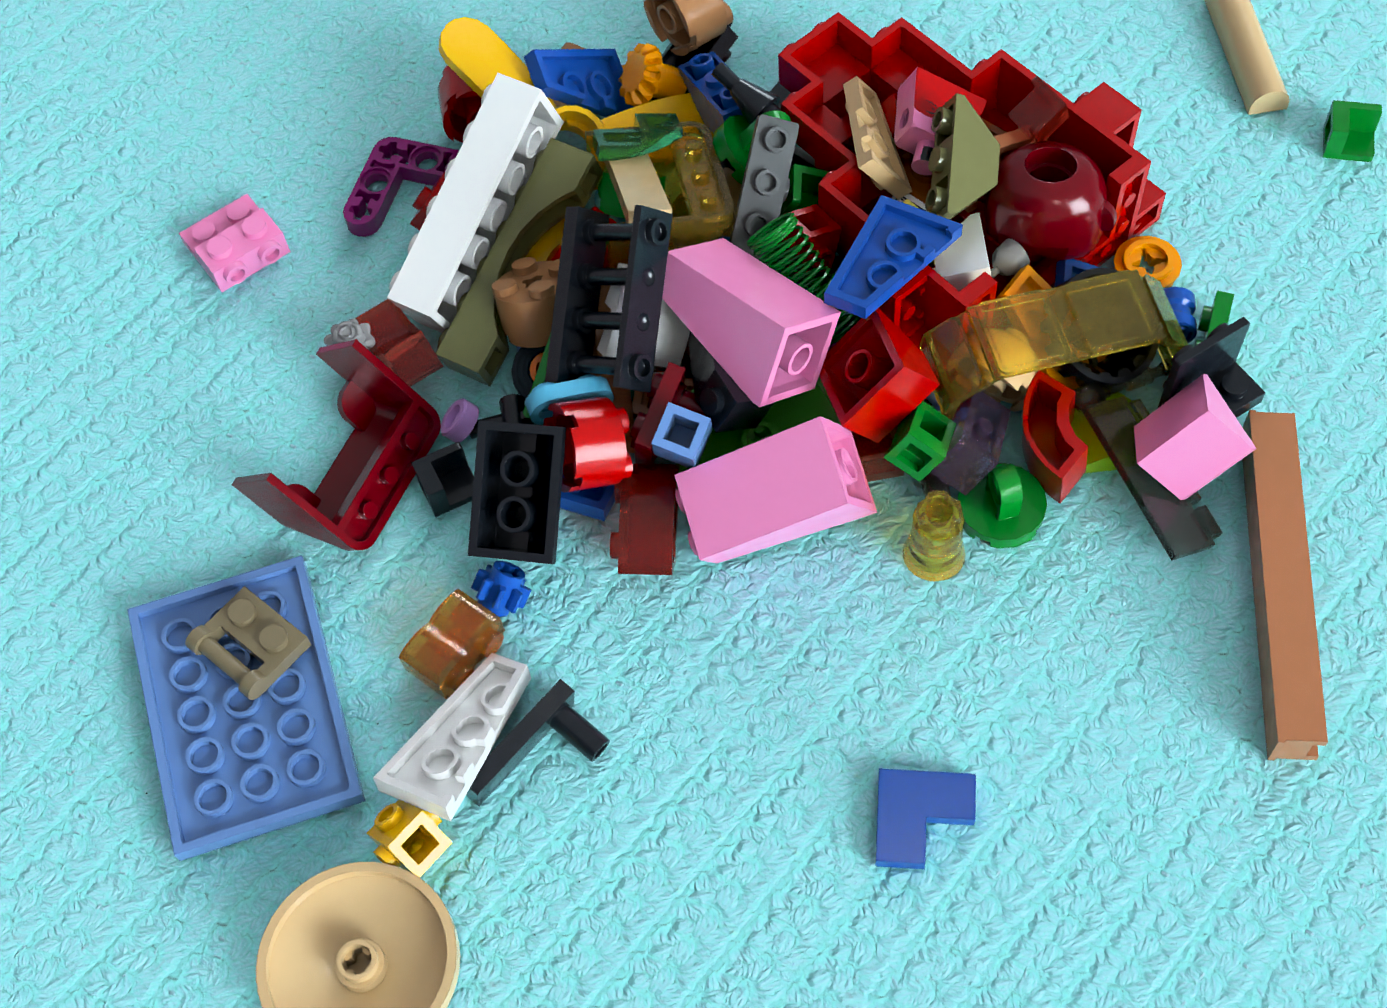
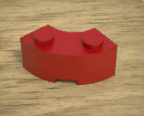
[1022,370,1088,504]

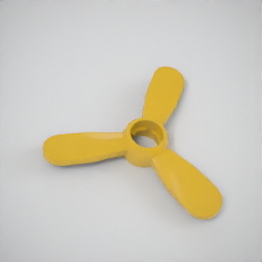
[439,17,715,262]

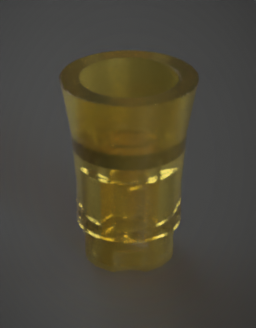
[903,490,966,581]

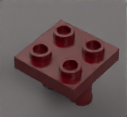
[630,362,713,469]

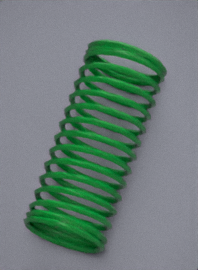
[747,212,861,345]

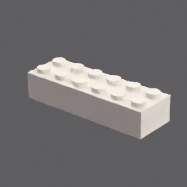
[387,73,564,333]

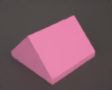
[1134,374,1256,500]

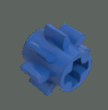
[471,561,531,617]

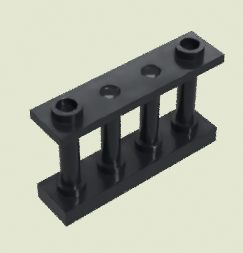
[545,205,673,393]

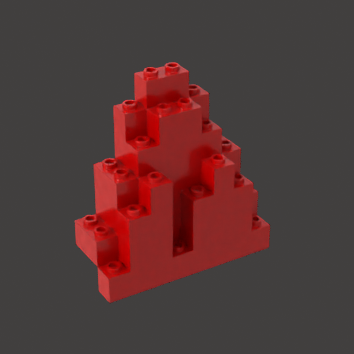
[778,12,1166,404]

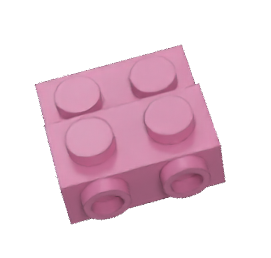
[179,194,290,292]

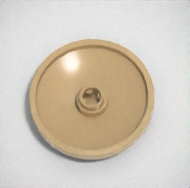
[256,862,460,1008]

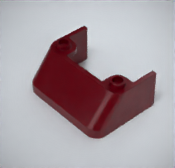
[231,339,441,551]

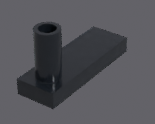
[466,679,610,806]

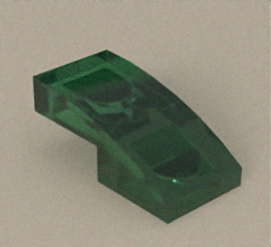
[593,113,683,161]

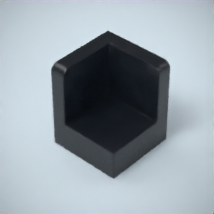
[411,442,474,517]

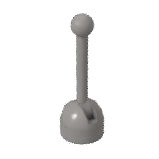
[990,238,1030,278]

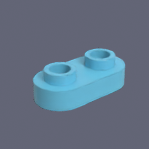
[525,374,614,425]

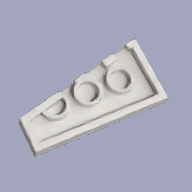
[373,653,531,821]

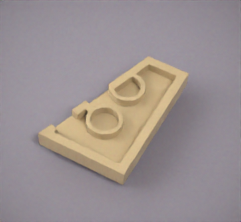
[843,76,912,200]

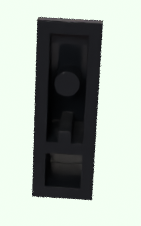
[688,331,774,433]

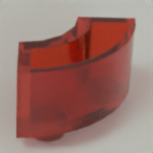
[354,299,443,387]
[610,464,680,575]

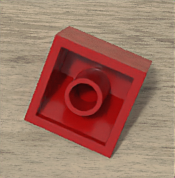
[819,308,940,443]

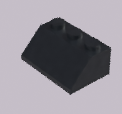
[468,420,566,564]

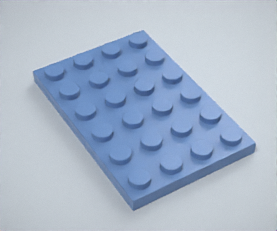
[127,555,365,861]

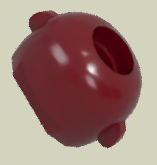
[977,141,1117,260]

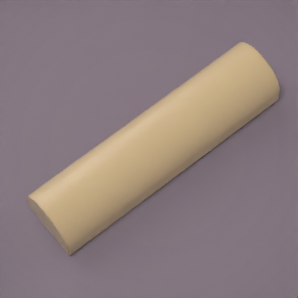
[1205,0,1289,115]

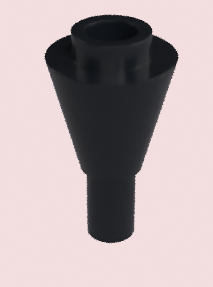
[712,62,781,125]

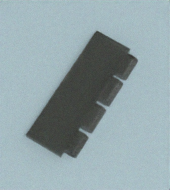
[1081,396,1223,561]

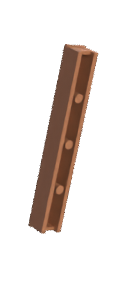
[1242,410,1328,761]

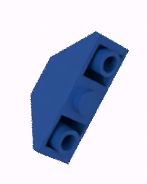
[678,51,743,134]

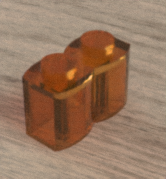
[399,589,505,699]

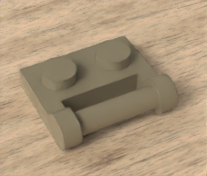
[185,586,312,700]

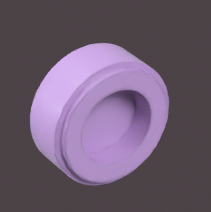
[441,398,479,443]

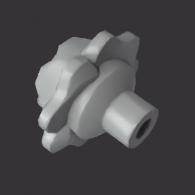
[324,318,376,349]

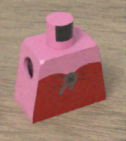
[894,67,987,176]

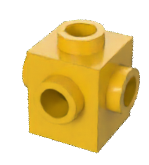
[366,800,453,878]

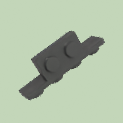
[729,114,799,265]

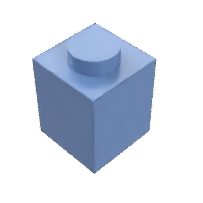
[651,402,712,468]

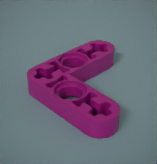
[343,137,459,237]

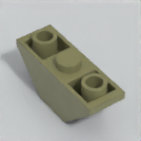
[925,93,1000,220]

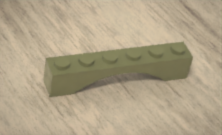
[435,138,603,386]

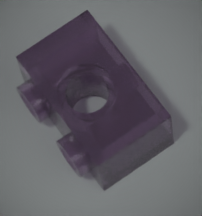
[930,387,1011,496]

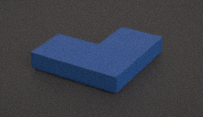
[875,768,976,869]

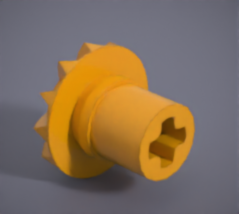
[619,43,687,106]

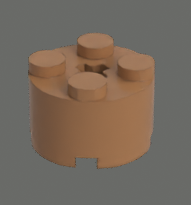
[644,0,733,56]
[491,257,560,348]

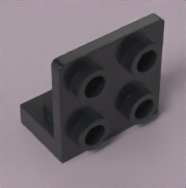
[1158,317,1265,418]

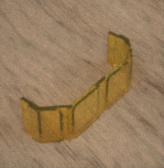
[920,269,1188,420]

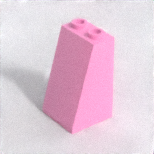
[662,238,841,407]
[674,416,877,563]

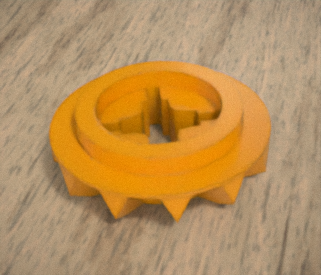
[1114,236,1182,295]

